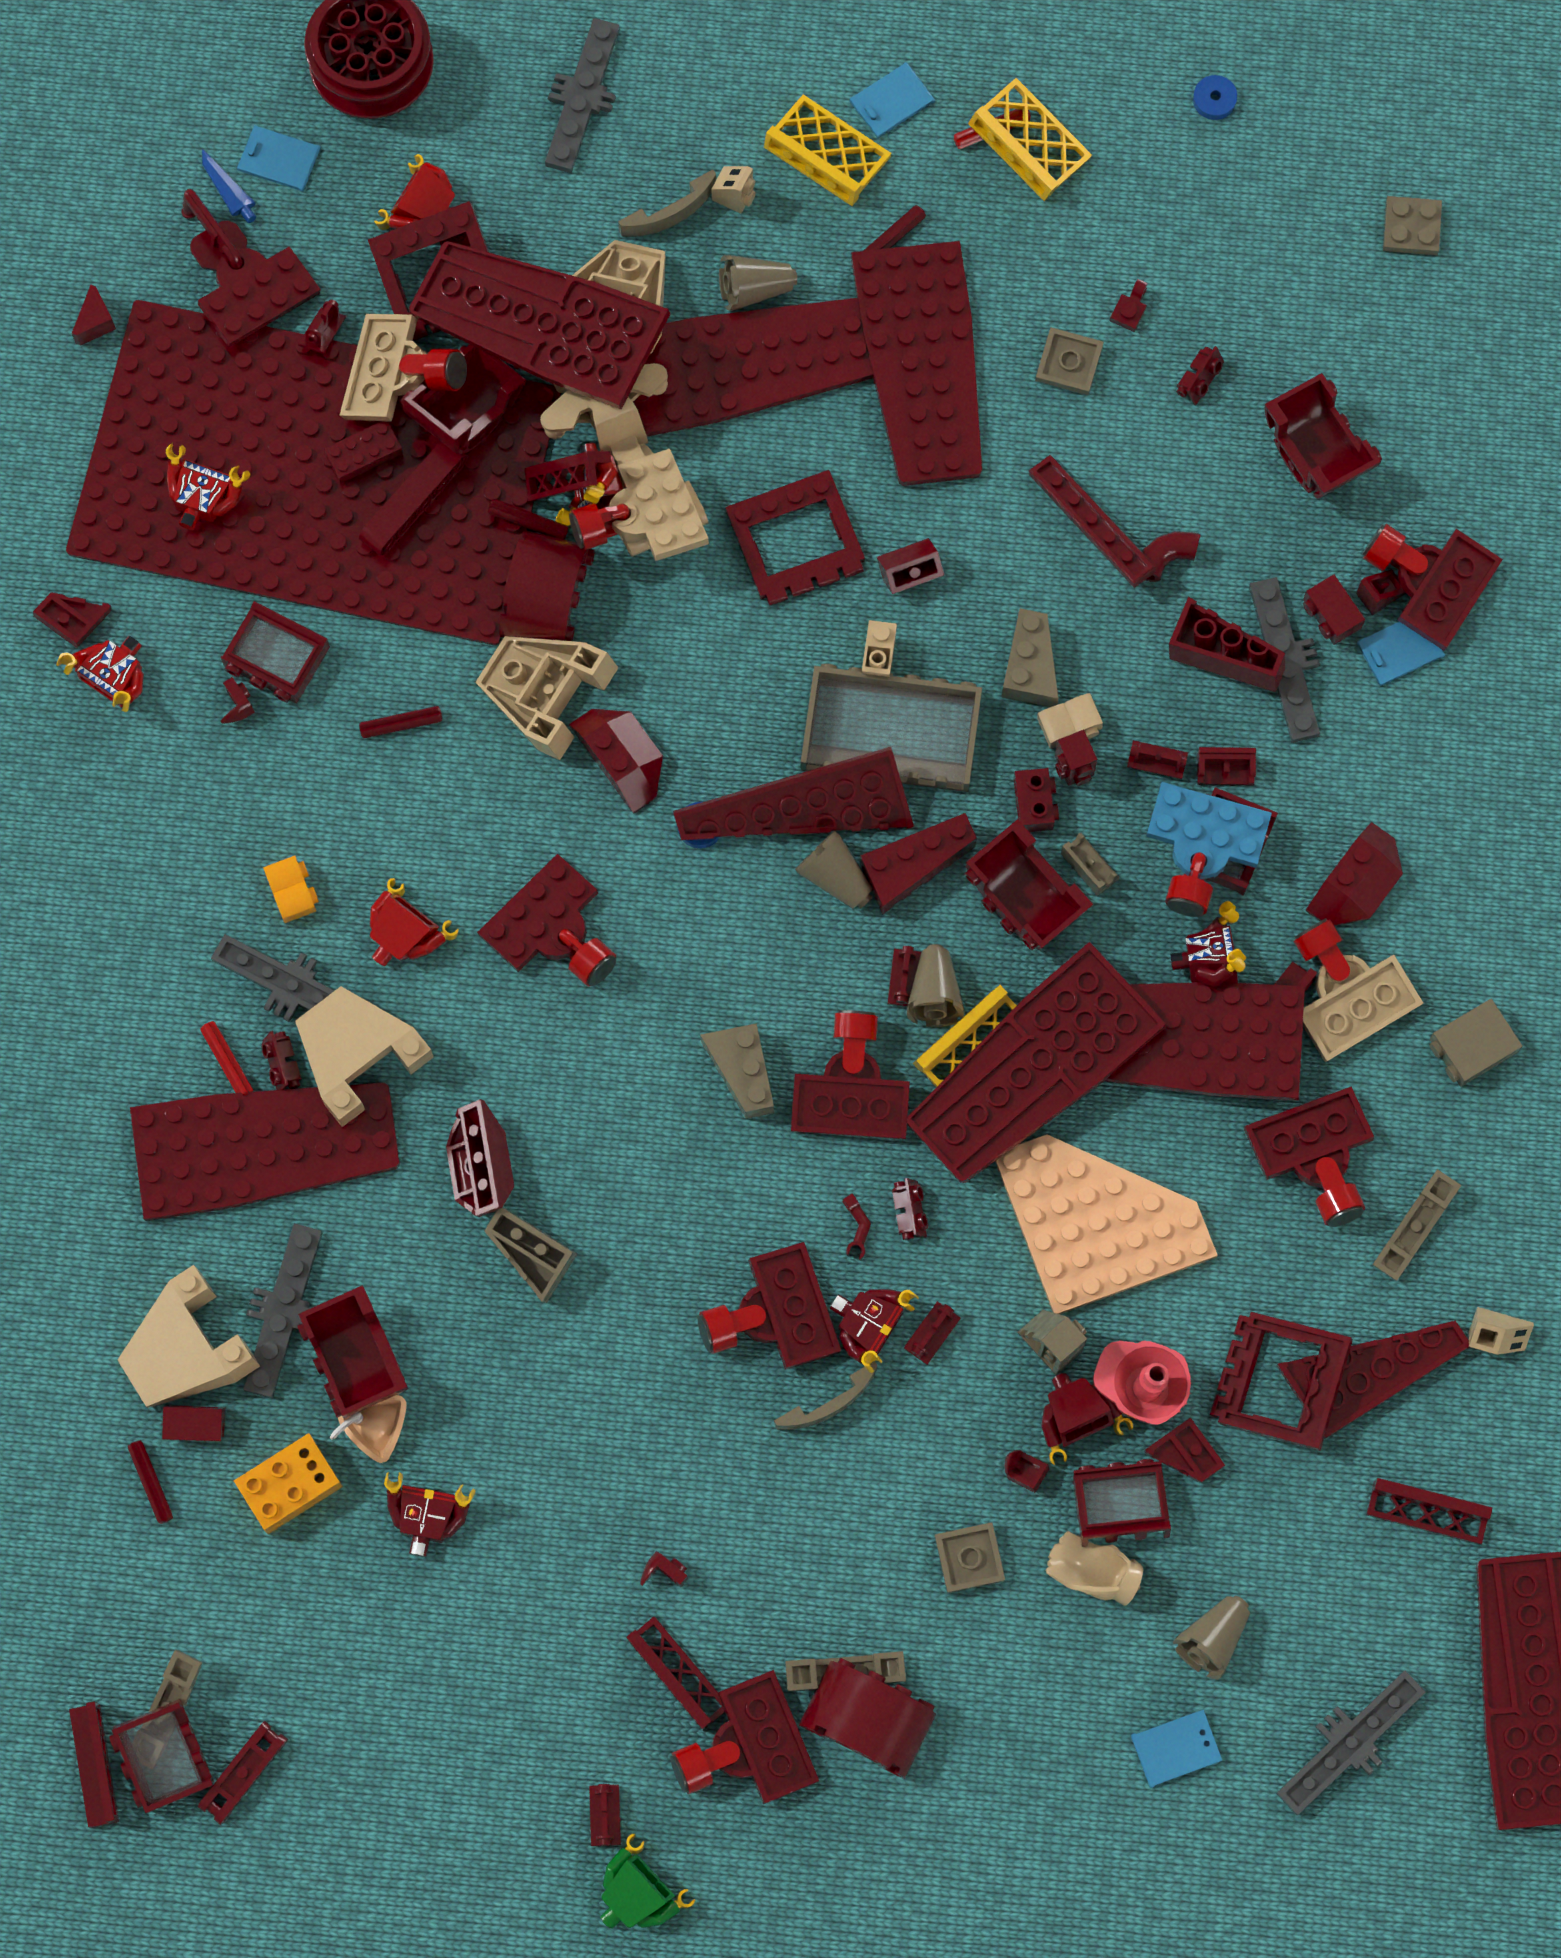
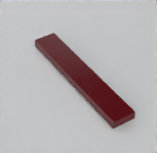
[1029,455,1156,588]

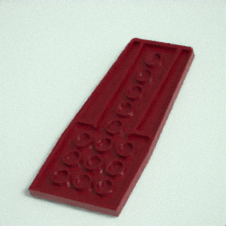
[409,241,671,410]
[851,241,982,486]
[633,298,873,437]
[907,942,1167,1183]
[1105,982,1305,1101]
[130,1083,400,1221]
[1476,1552,1561,1831]

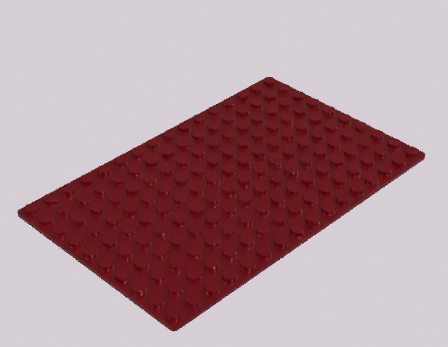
[66,300,561,645]

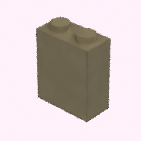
[1430,998,1523,1087]

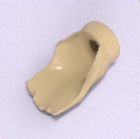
[1045,1531,1143,1606]

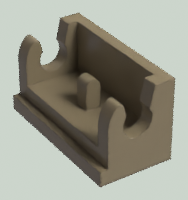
[1061,833,1119,897]

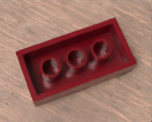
[324,421,403,484]

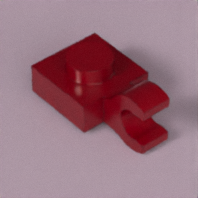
[1110,279,1148,332]

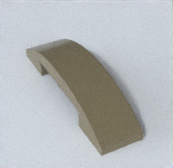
[618,170,716,237]
[1373,1169,1461,1281]
[774,1361,877,1430]
[132,1649,202,1770]
[785,1651,906,1691]

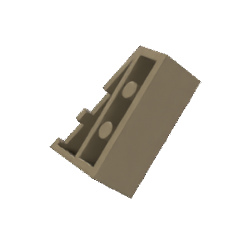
[1002,608,1058,707]
[700,1023,774,1119]
[484,1207,577,1303]
[1017,1310,1087,1375]

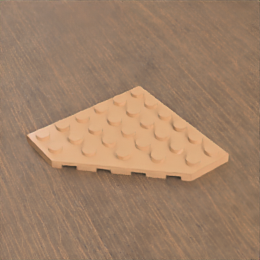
[995,1134,1218,1314]

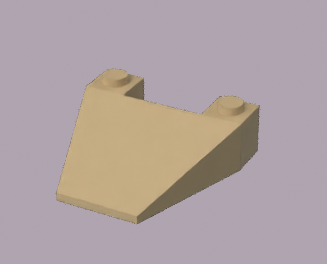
[572,240,666,354]
[476,636,618,760]
[295,986,434,1127]
[118,1265,260,1408]

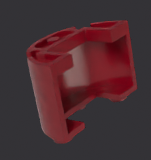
[401,344,526,455]
[1264,373,1382,498]
[499,531,595,641]
[964,819,1093,950]
[297,1285,409,1418]
[799,1658,936,1780]

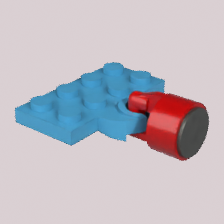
[1146,782,1272,917]

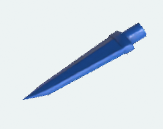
[202,149,256,223]

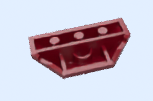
[569,709,663,814]
[1305,822,1403,926]
[446,1099,514,1217]

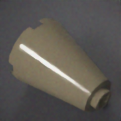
[719,255,797,311]
[795,831,873,909]
[907,944,964,1027]
[1173,1596,1250,1680]

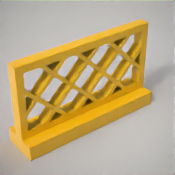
[968,78,1092,201]
[764,94,891,206]
[913,985,1017,1087]

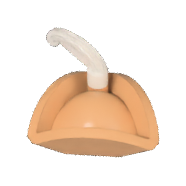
[330,1395,406,1463]

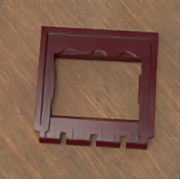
[368,201,489,341]
[725,470,865,606]
[1209,1312,1353,1451]

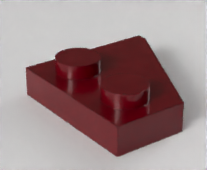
[33,592,112,648]
[1144,1417,1225,1483]

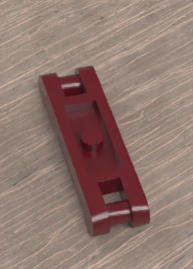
[198,1721,288,1825]

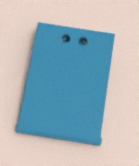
[849,62,935,138]
[237,125,321,192]
[1357,622,1445,686]
[1131,1710,1222,1788]

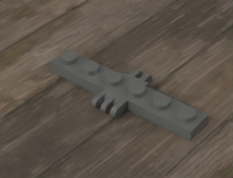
[545,18,620,174]
[1249,577,1320,743]
[211,934,334,1022]
[243,1223,323,1399]
[1276,1670,1426,1815]

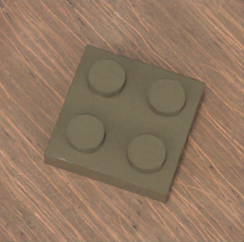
[1383,196,1442,256]
[1035,327,1104,395]
[935,1522,1005,1594]

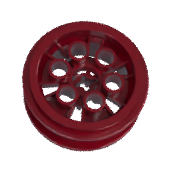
[304,0,434,119]

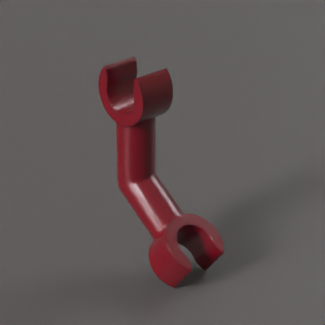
[842,1193,871,1260]

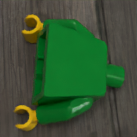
[601,1834,695,1929]

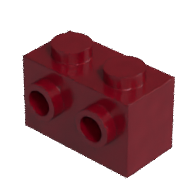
[877,538,944,594]
[1303,574,1365,645]
[1055,729,1098,786]
[1013,768,1059,832]

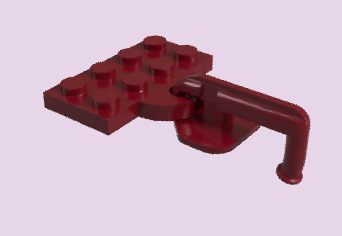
[181,189,321,347]

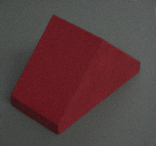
[71,285,116,346]
[1356,569,1406,616]

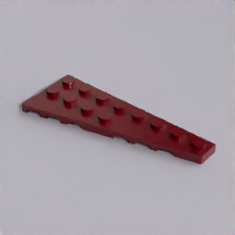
[673,747,914,840]

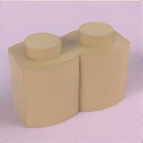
[1037,693,1103,749]

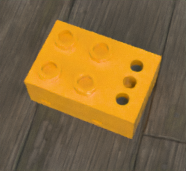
[234,1433,343,1534]

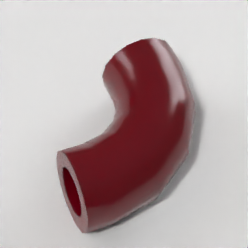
[1142,531,1201,582]

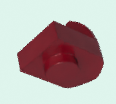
[221,677,255,724]
[1004,1450,1050,1493]
[640,1551,688,1588]

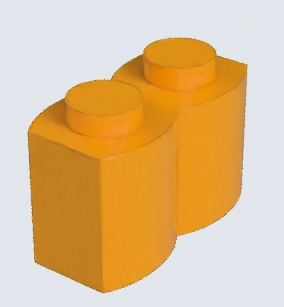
[263,856,319,923]

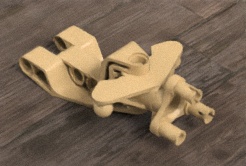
[540,364,708,557]

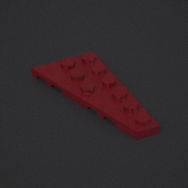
[1276,1320,1469,1439]

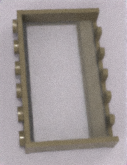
[801,664,982,792]

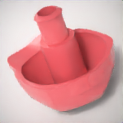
[1093,1341,1191,1425]

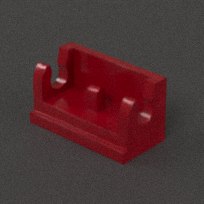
[1197,747,1256,786]
[162,1405,226,1441]

